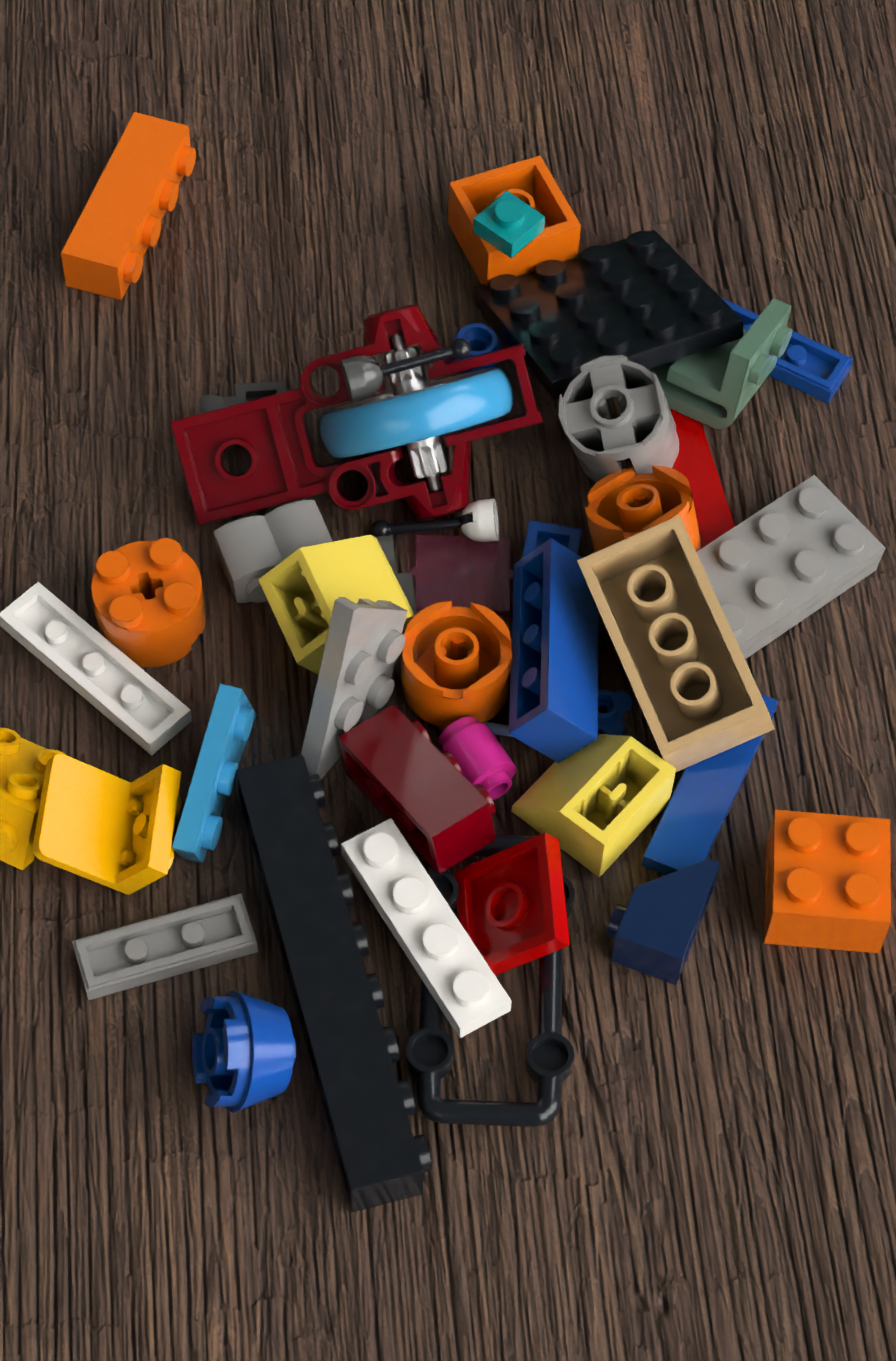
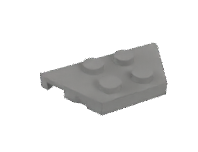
[301,597,407,780]

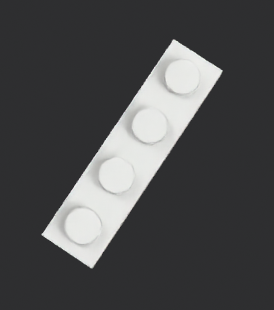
[0,582,192,756]
[341,818,512,1038]

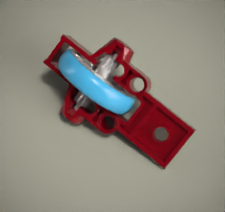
[170,305,543,525]

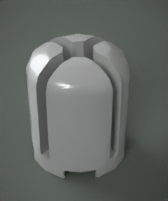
[558,355,679,484]

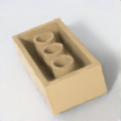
[577,515,775,772]

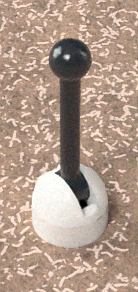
[370,499,499,542]

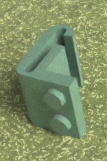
[647,298,792,429]

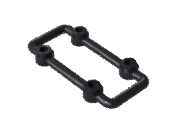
[406,834,575,1127]

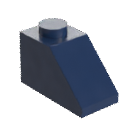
[606,859,720,985]

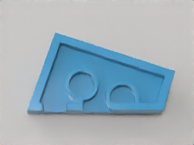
[172,683,257,863]

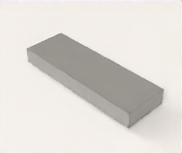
[72,893,258,1001]

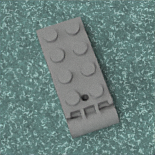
[697,475,885,659]

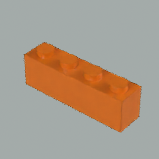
[61,112,196,301]

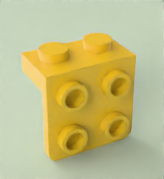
[0,728,66,871]
[33,753,182,895]

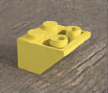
[258,535,415,675]
[511,734,676,878]

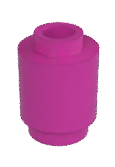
[438,716,516,800]

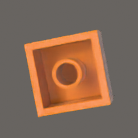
[448,155,581,286]
[764,809,891,953]

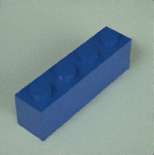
[509,538,599,763]

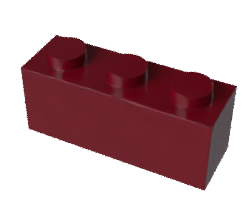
[338,705,496,874]

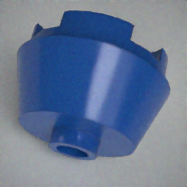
[192,990,296,1113]

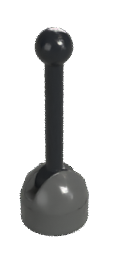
[340,338,471,402]

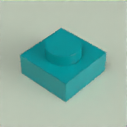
[473,191,545,258]

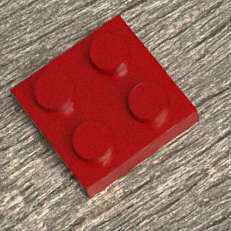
[454,832,570,976]

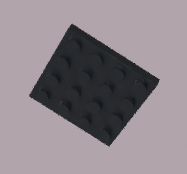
[473,230,744,400]

